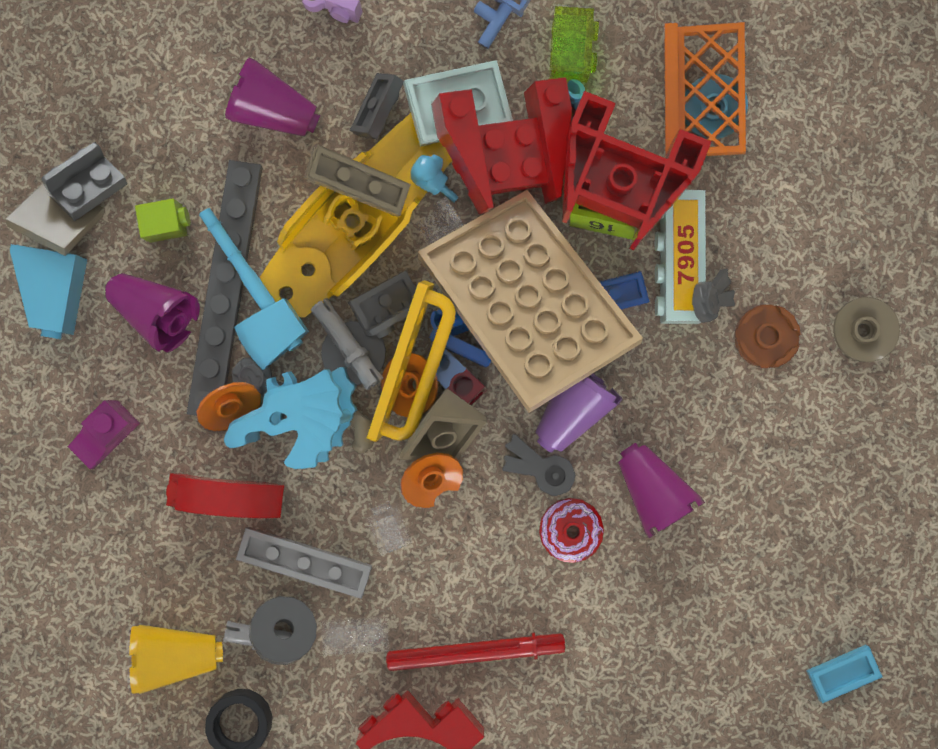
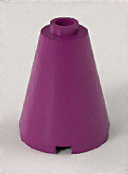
[225,57,320,137]
[105,273,200,353]
[618,443,705,538]

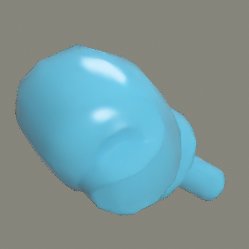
[410,154,458,202]

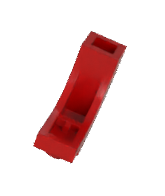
[166,473,284,518]

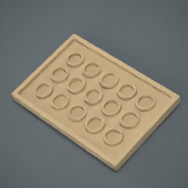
[418,190,643,413]

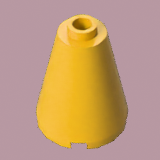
[129,625,223,694]

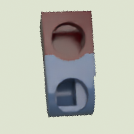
[436,349,487,406]

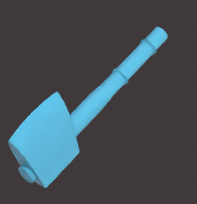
[199,208,309,370]

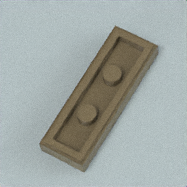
[303,144,411,217]

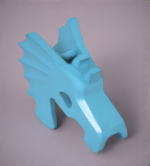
[224,367,357,469]

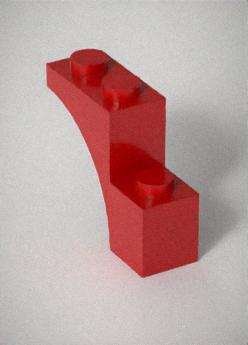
[355,690,485,749]

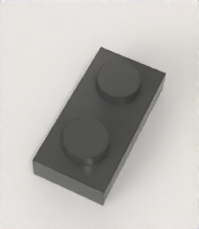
[350,73,404,140]

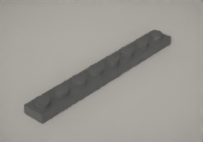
[186,160,263,416]

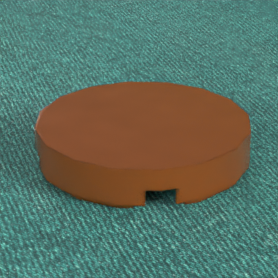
[734,304,801,369]

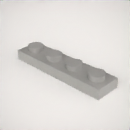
[236,527,373,599]

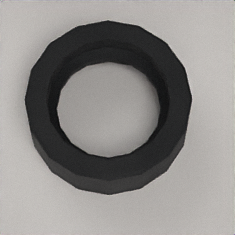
[205,689,272,749]

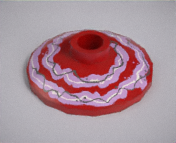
[539,498,604,563]

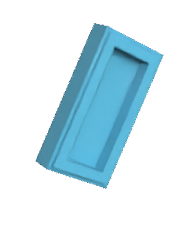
[806,645,882,703]

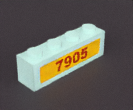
[655,190,706,324]

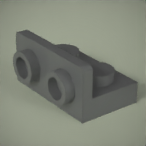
[41,142,128,221]

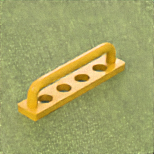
[367,280,456,442]

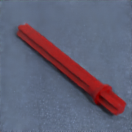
[386,632,566,671]

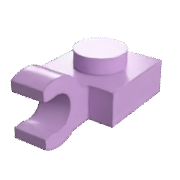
[302,0,362,23]

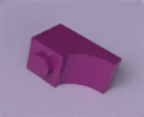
[67,400,140,469]

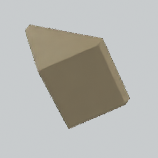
[399,389,487,461]

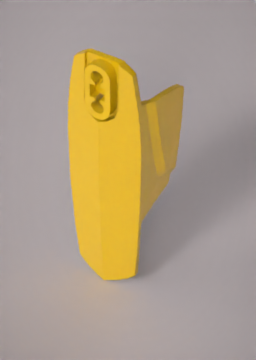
[260,113,452,318]

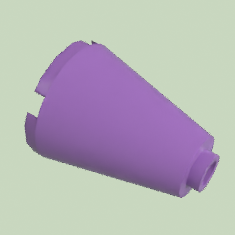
[536,373,623,453]

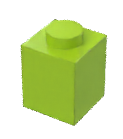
[135,198,191,243]

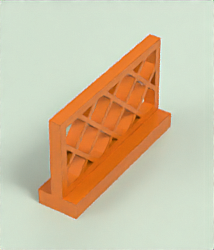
[664,22,746,157]

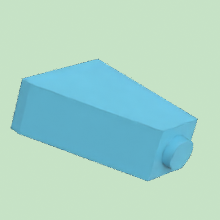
[10,244,87,339]

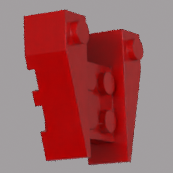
[431,77,572,215]
[562,91,712,251]

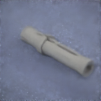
[311,298,384,390]

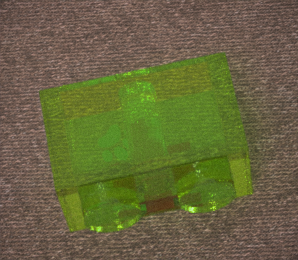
[549,6,599,83]

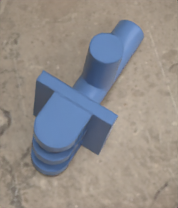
[474,0,531,49]

